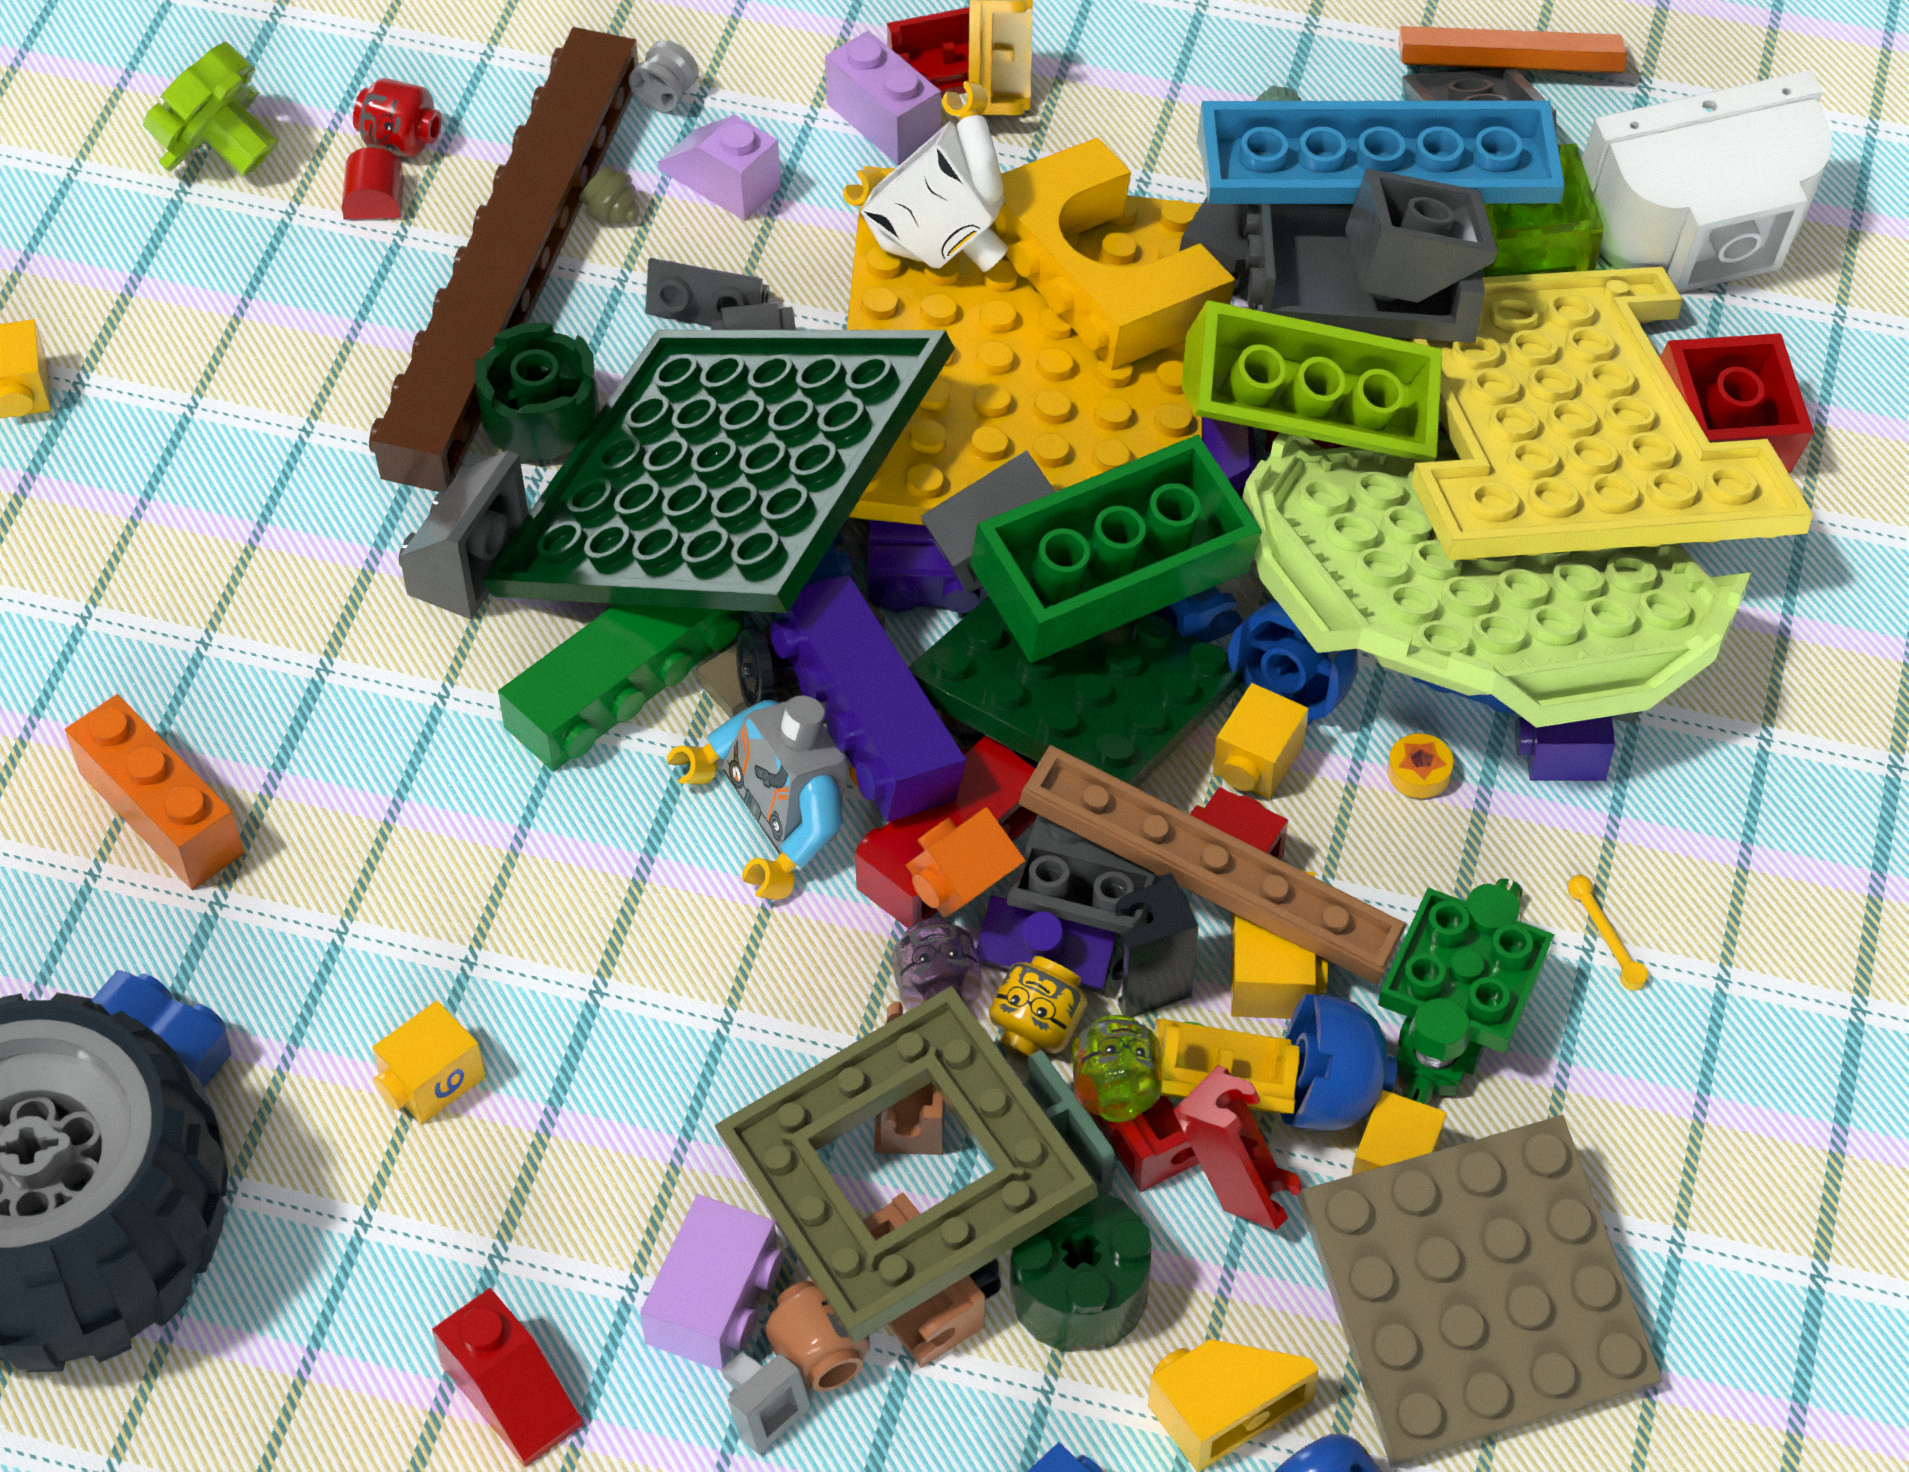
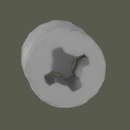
[629,40,699,112]

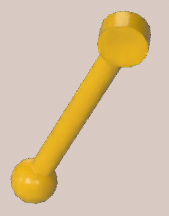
[1567,874,1648,991]

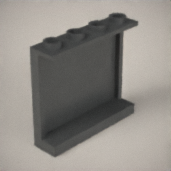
[1241,204,1485,343]

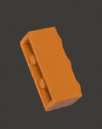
[64,694,245,890]

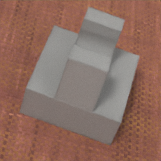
[721,1351,811,1455]

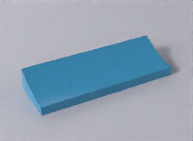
[1197,101,1565,204]

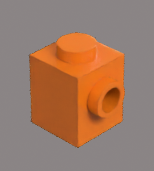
[906,806,1026,919]

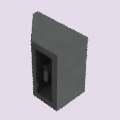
[1007,814,1160,934]

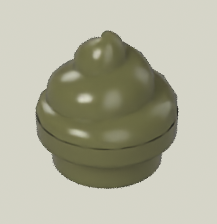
[579,165,639,223]

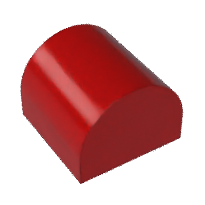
[342,147,404,219]

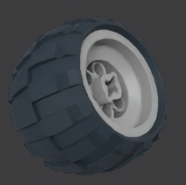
[0,992,228,1373]

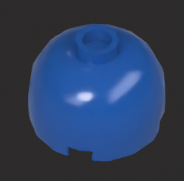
[1228,600,1358,725]
[1280,994,1397,1132]

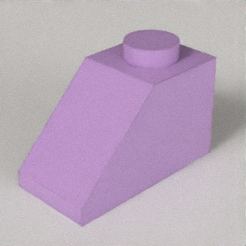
[658,115,781,221]

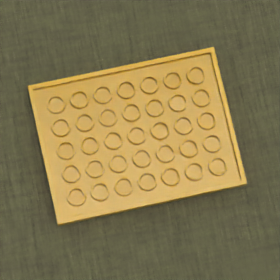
[846,166,1202,525]

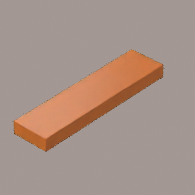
[1398,26,1627,73]

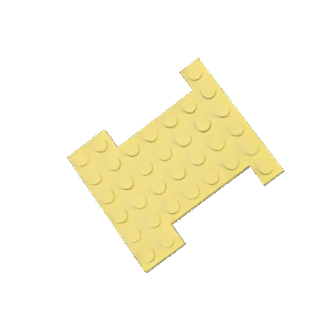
[1400,267,1813,560]

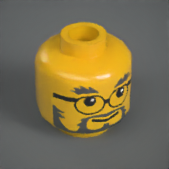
[989,955,1088,1059]

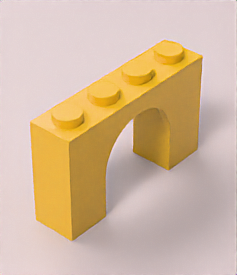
[989,137,1236,370]

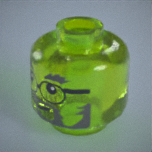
[1072,1015,1162,1122]

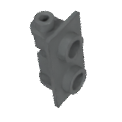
[645,258,770,326]

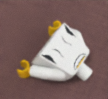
[843,81,1009,272]

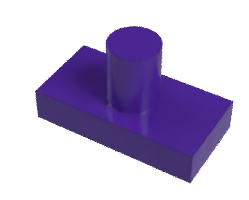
[974,895,1120,994]

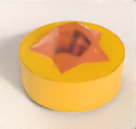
[1387,733,1454,799]

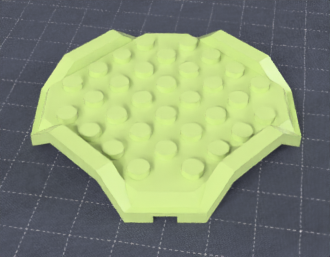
[1242,432,1752,728]

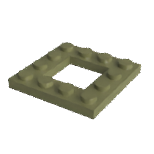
[714,986,1098,1344]

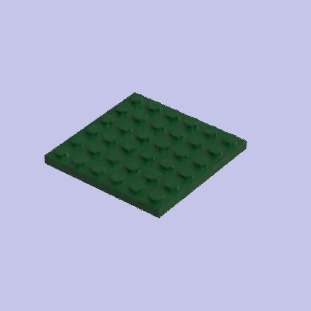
[482,330,955,613]

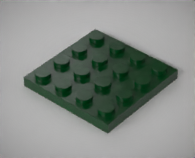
[908,596,1243,788]

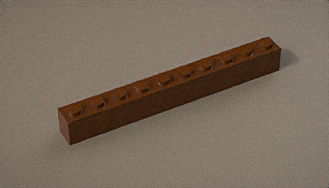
[369,27,639,492]

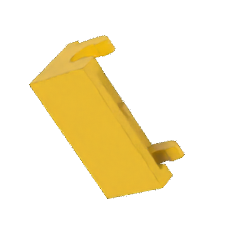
[968,0,1033,115]
[1145,1018,1299,1114]

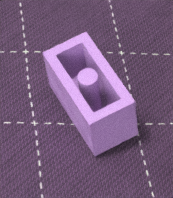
[825,30,941,166]
[640,1194,784,1371]

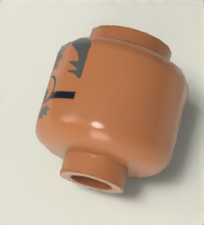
[765,1281,870,1392]

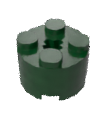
[475,322,600,464]
[1010,1190,1152,1352]

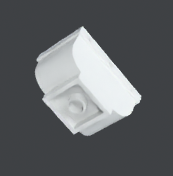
[1568,70,1832,293]

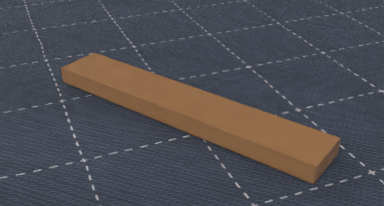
[1018,745,1408,985]

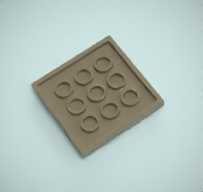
[1297,1115,1663,1467]

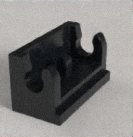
[1112,872,1199,1019]

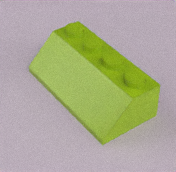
[1182,300,1442,462]

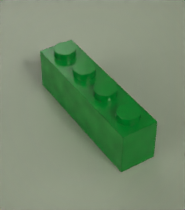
[498,604,742,772]

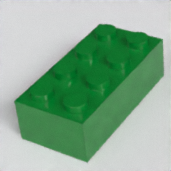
[970,435,1262,663]

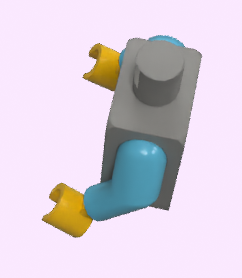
[667,696,847,900]

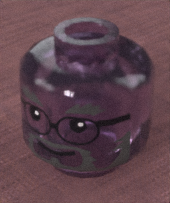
[891,918,984,1010]

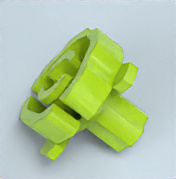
[142,41,278,178]

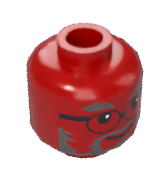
[353,78,442,158]

